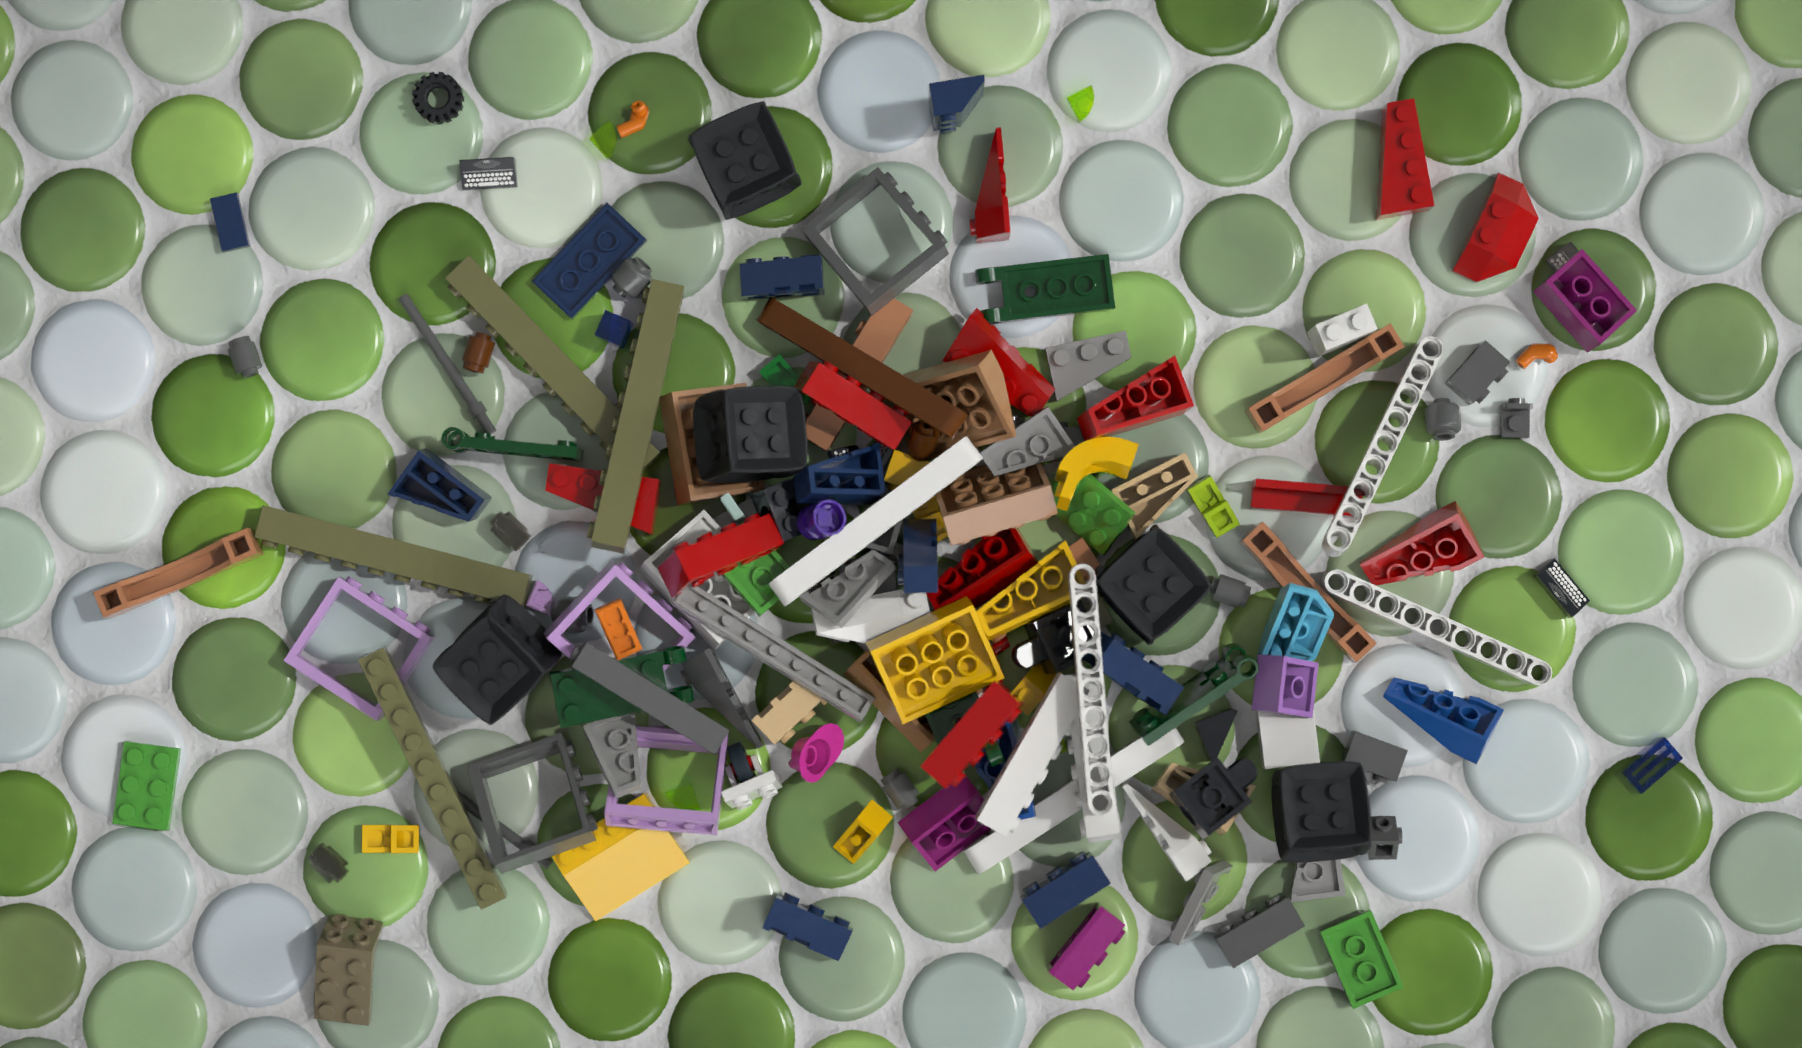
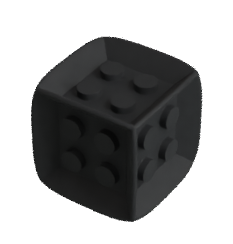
[688,101,802,220]
[693,386,808,483]
[1096,524,1214,645]
[433,594,562,725]
[1271,761,1372,863]

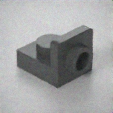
[1500,398,1533,438]

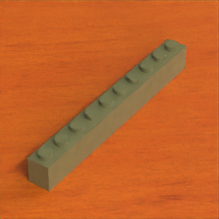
[445,255,662,472]
[587,279,684,554]
[254,505,533,607]
[358,646,507,910]

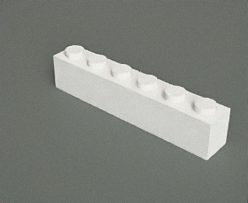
[974,673,1090,837]
[1064,674,1123,843]

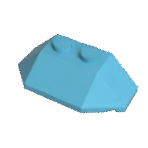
[1256,583,1334,662]

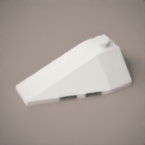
[811,590,930,644]
[1121,783,1212,882]

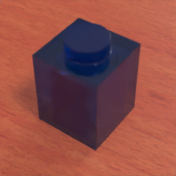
[595,310,633,349]

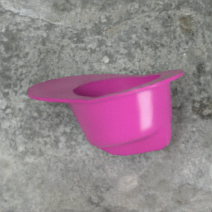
[788,723,844,783]

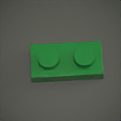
[759,354,811,406]

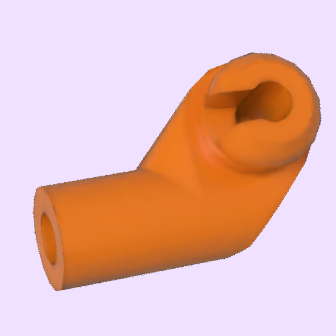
[616,101,649,138]
[1515,343,1558,369]

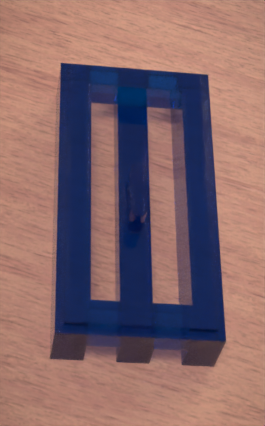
[1622,737,1683,794]

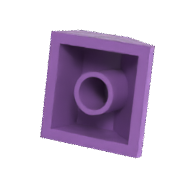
[1252,654,1319,718]

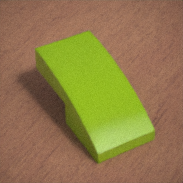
[1186,475,1240,538]

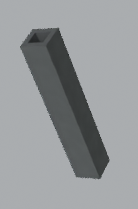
[569,642,730,754]

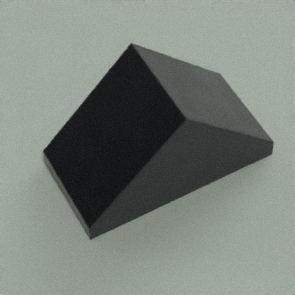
[1194,709,1238,761]

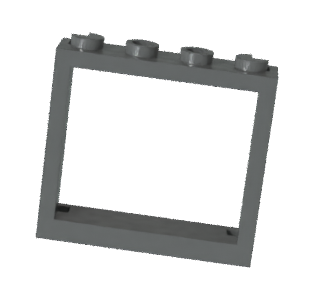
[801,167,949,316]
[467,733,598,874]

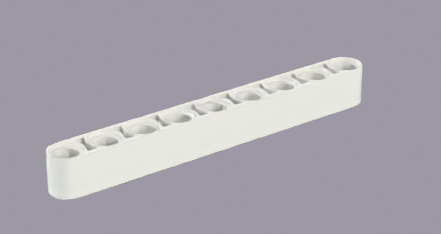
[1322,336,1443,557]
[768,436,983,606]
[1068,564,1113,816]
[1321,569,1552,685]
[963,728,1185,875]

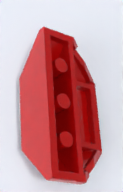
[1452,172,1539,283]

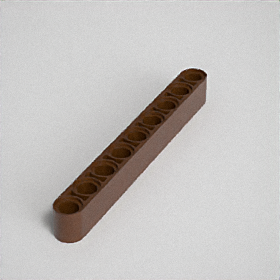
[756,297,968,439]

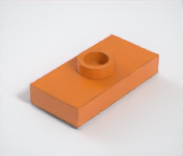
[594,598,642,661]

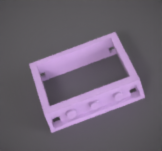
[544,560,695,671]
[284,576,435,721]
[605,724,728,835]

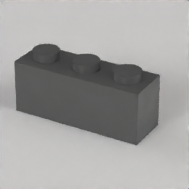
[1214,894,1305,968]

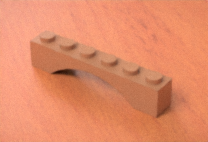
[1245,323,1405,434]
[1239,521,1377,663]
[93,528,264,618]

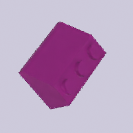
[1533,249,1637,353]
[897,776,991,872]
[1046,902,1125,991]

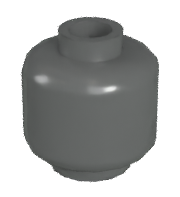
[611,257,652,298]
[1424,398,1461,441]
[551,596,594,633]

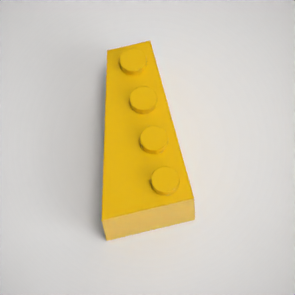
[976,540,1086,641]

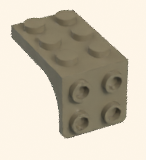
[314,914,383,1026]

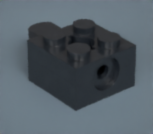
[750,477,815,542]
[1011,599,1094,674]
[1168,757,1258,839]

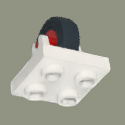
[721,742,783,810]

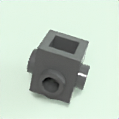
[1368,816,1403,860]

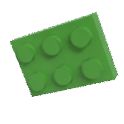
[1051,474,1136,556]
[722,521,790,617]
[112,741,181,831]
[1319,909,1404,1009]

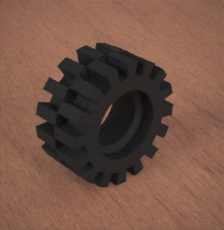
[412,71,464,124]

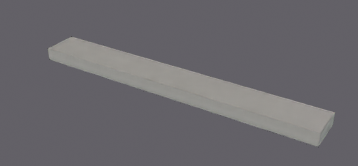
[671,583,875,723]

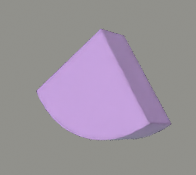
[526,580,554,616]

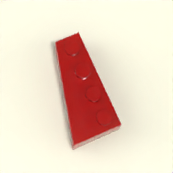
[1376,98,1435,220]
[942,308,1055,417]
[1076,355,1194,441]
[794,360,912,450]
[545,463,661,535]
[658,513,784,597]
[926,528,1038,610]
[920,681,1024,789]

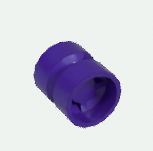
[797,500,846,541]

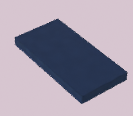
[532,203,647,320]

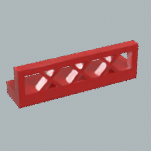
[1250,478,1366,517]

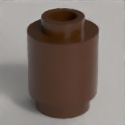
[462,332,495,374]
[908,420,940,461]

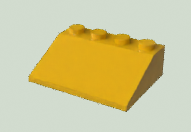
[865,596,1004,724]
[552,792,690,922]

